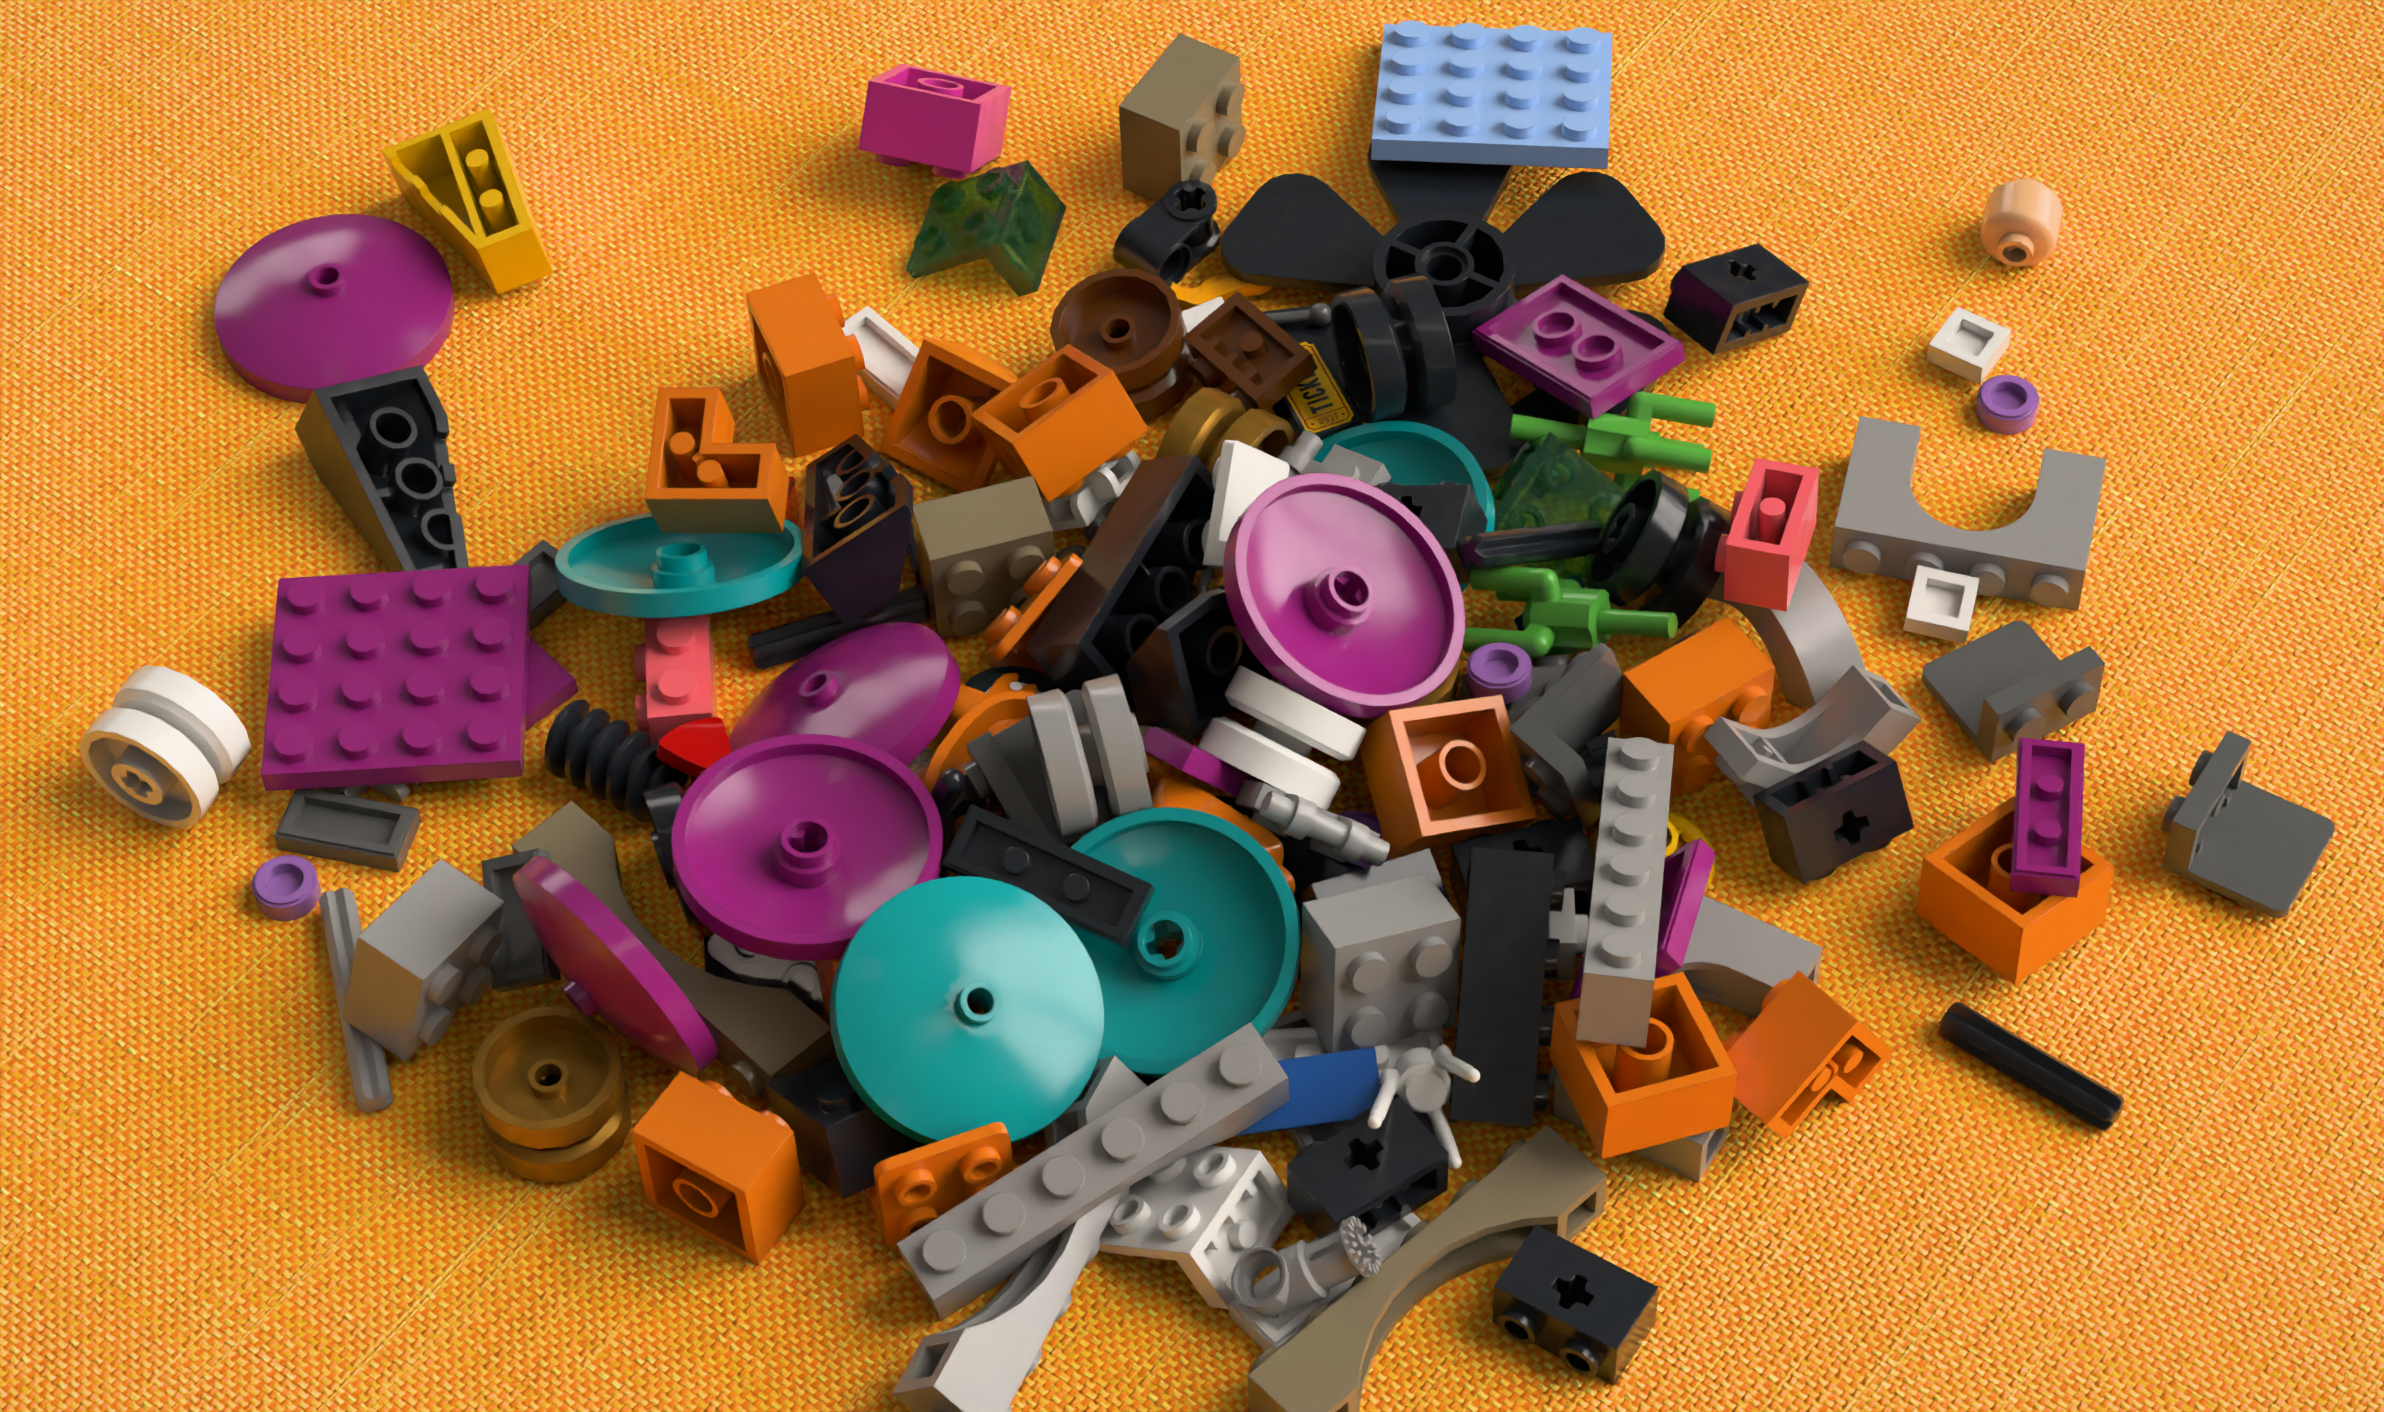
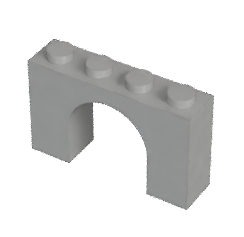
[1830,416,2107,611]
[1549,895,1823,1183]

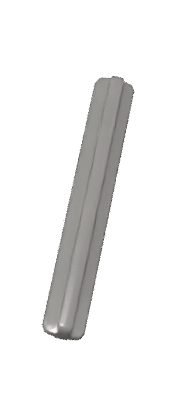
[319,888,394,1113]

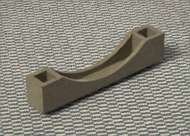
[511,800,837,1107]
[1247,1125,1607,1412]

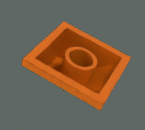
[879,339,1018,493]

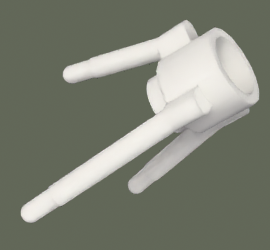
[1368,1045,1480,1169]

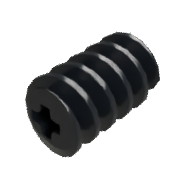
[544,699,690,822]

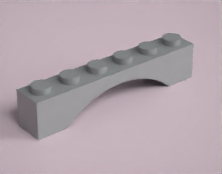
[1576,737,1674,1048]
[897,1022,1290,1321]
[892,1055,1147,1412]

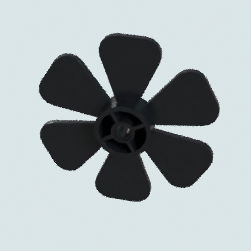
[1220,142,1670,479]

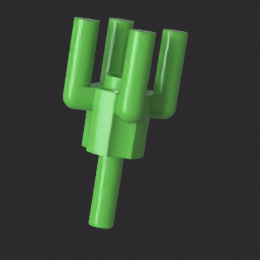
[1508,391,1716,502]
[1462,566,1678,666]

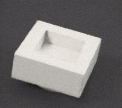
[1926,307,2011,385]
[1903,565,1980,644]
[1547,888,1588,981]

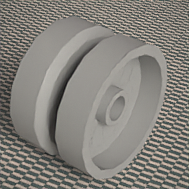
[1025,674,1153,838]

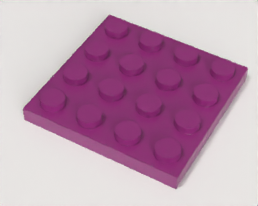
[261,564,532,791]

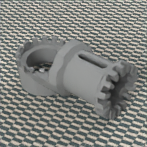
[1231,1216,1381,1319]

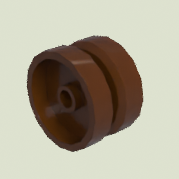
[1050,268,1194,422]

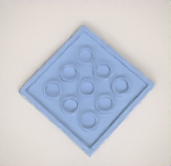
[1371,20,1613,169]

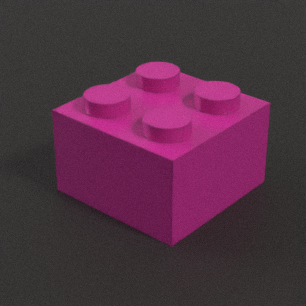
[858,64,1012,179]

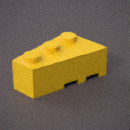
[381,108,553,295]

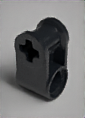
[1113,180,1221,286]

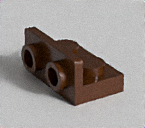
[1183,291,1318,415]

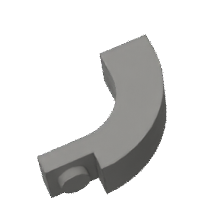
[1707,560,1866,709]
[1703,665,1921,809]

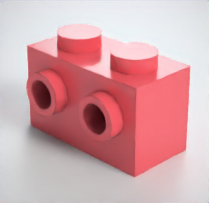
[1715,458,1819,612]
[634,614,718,744]

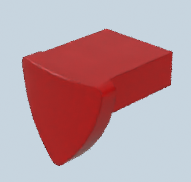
[657,717,731,788]

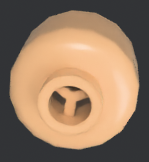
[1980,178,2063,267]

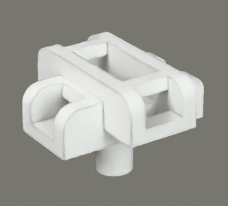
[1041,451,1141,532]

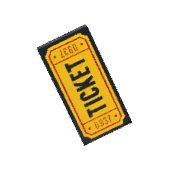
[1277,336,1362,440]

